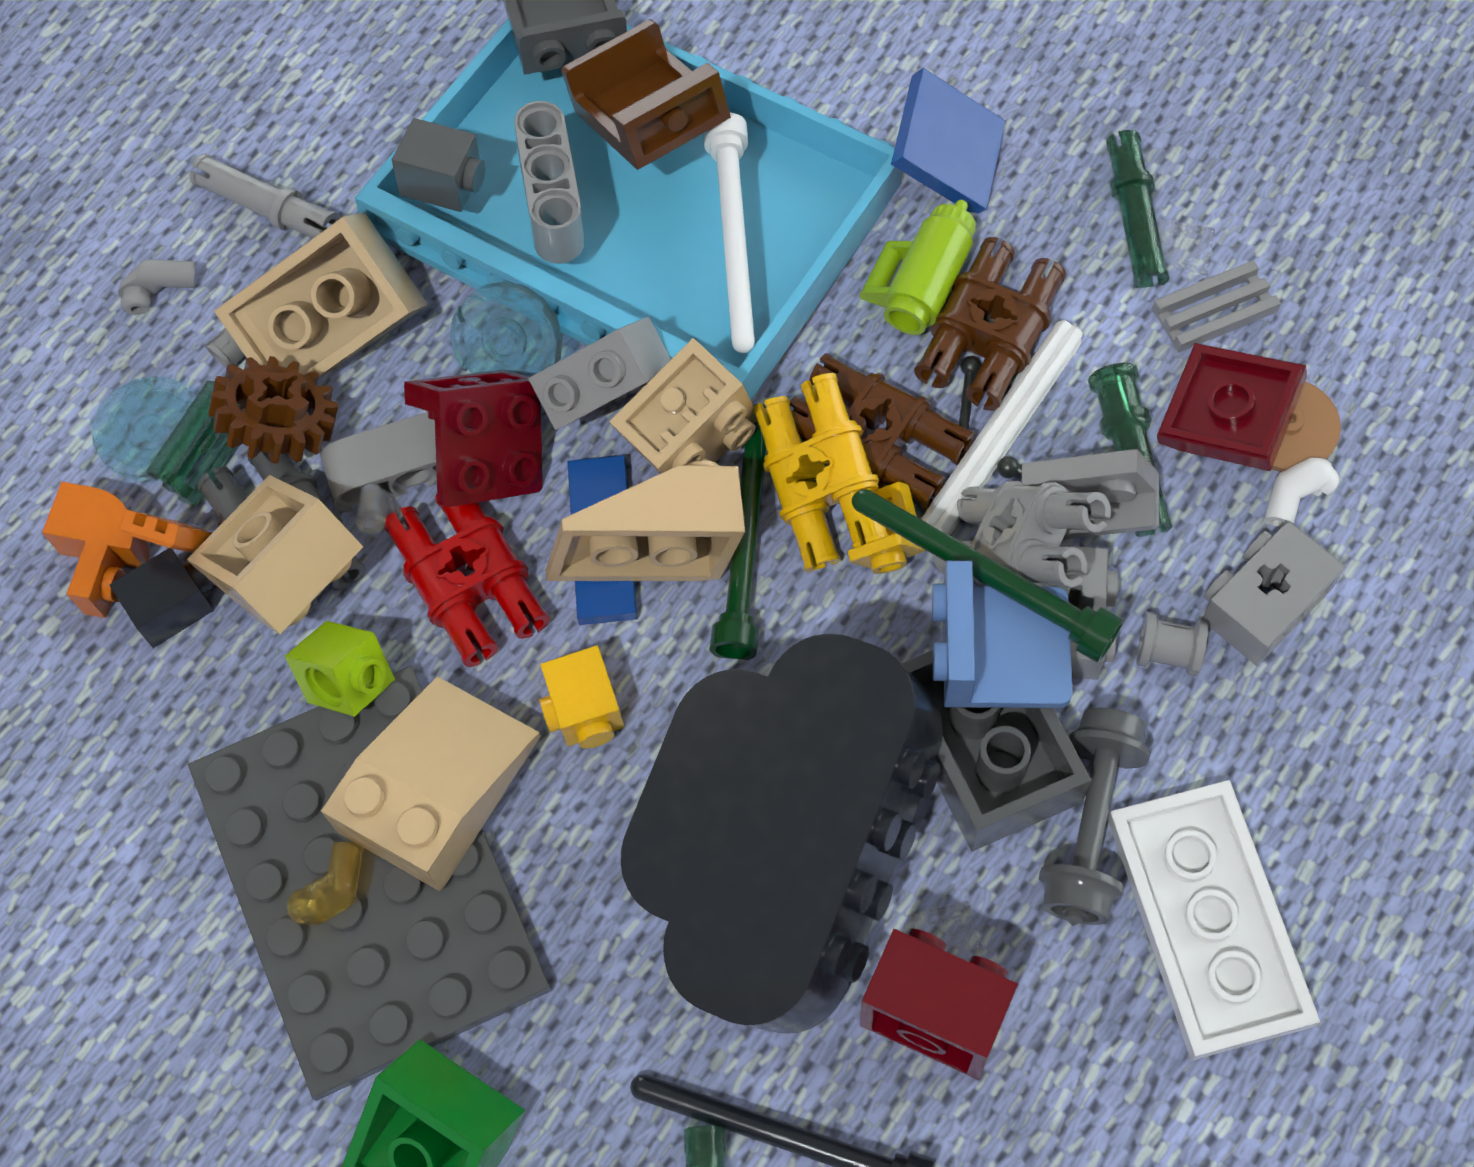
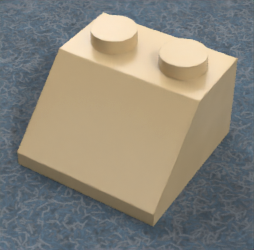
[187,475,363,635]

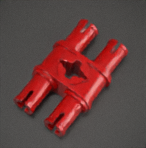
[383,493,550,667]

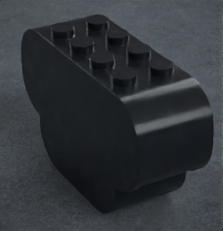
[621,634,943,1034]

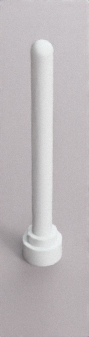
[703,113,755,353]

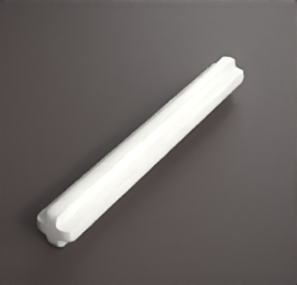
[921,320,1083,535]

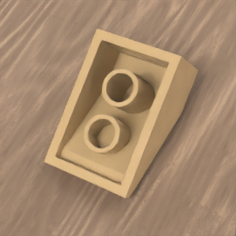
[214,212,428,379]
[545,460,745,581]
[321,676,541,892]

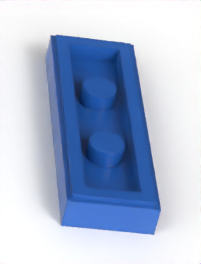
[567,455,637,625]

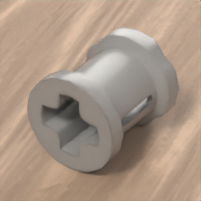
[1136,612,1208,676]

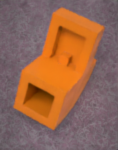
[42,481,149,618]

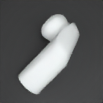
[1264,457,1339,528]

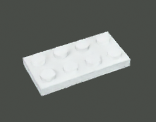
[1107,780,1320,1061]

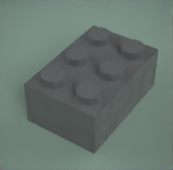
[901,650,1091,852]

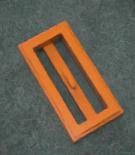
[119,509,213,553]

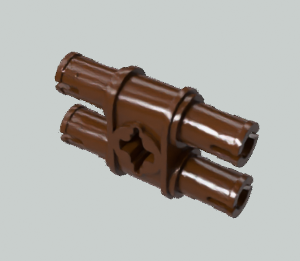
[914,237,1066,411]
[790,353,975,510]

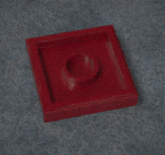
[1157,343,1307,471]

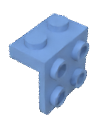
[932,561,1073,708]

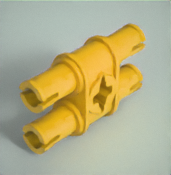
[753,373,889,572]

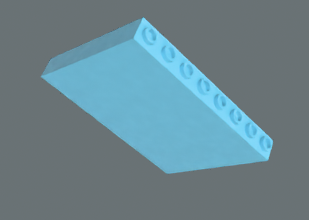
[355,19,903,400]

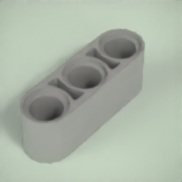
[514,101,584,264]
[320,412,437,512]

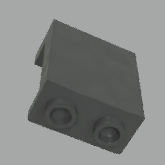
[503,0,627,75]

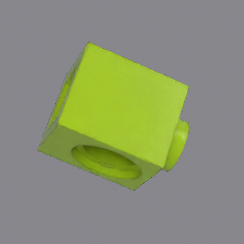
[284,621,395,717]

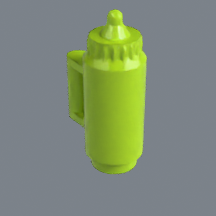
[859,200,976,335]

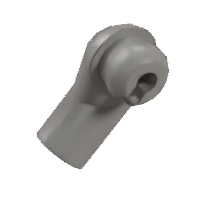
[118,259,195,315]

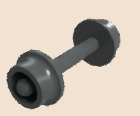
[1038,707,1150,926]

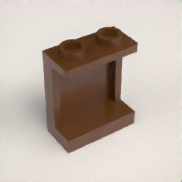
[561,19,731,170]

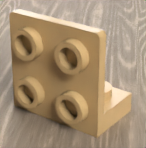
[609,338,757,474]

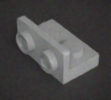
[1022,449,1159,539]

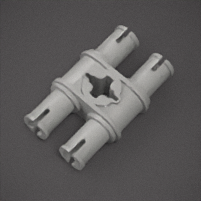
[934,481,1111,588]

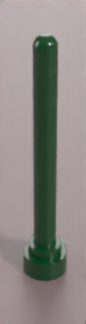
[709,404,767,660]
[852,489,1124,663]

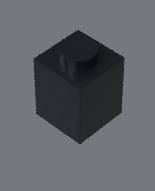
[109,548,214,649]

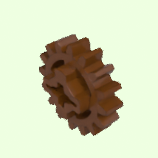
[208,356,338,463]

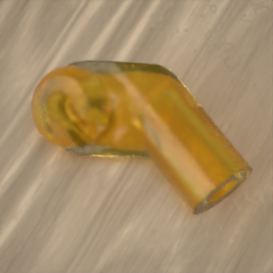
[287,842,364,926]

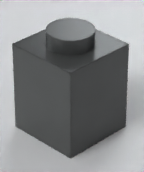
[391,118,485,212]

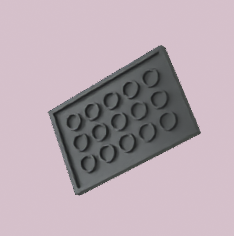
[188,665,552,1101]

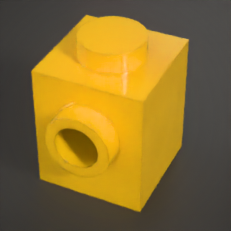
[539,645,625,749]

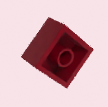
[860,928,1018,1080]

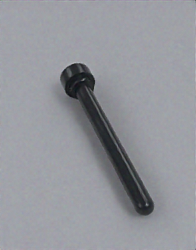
[630,1074,937,1167]

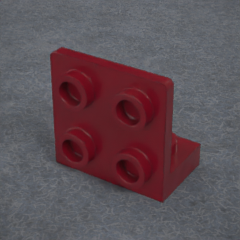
[404,370,543,507]

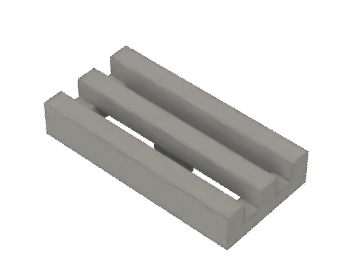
[1152,260,1281,353]

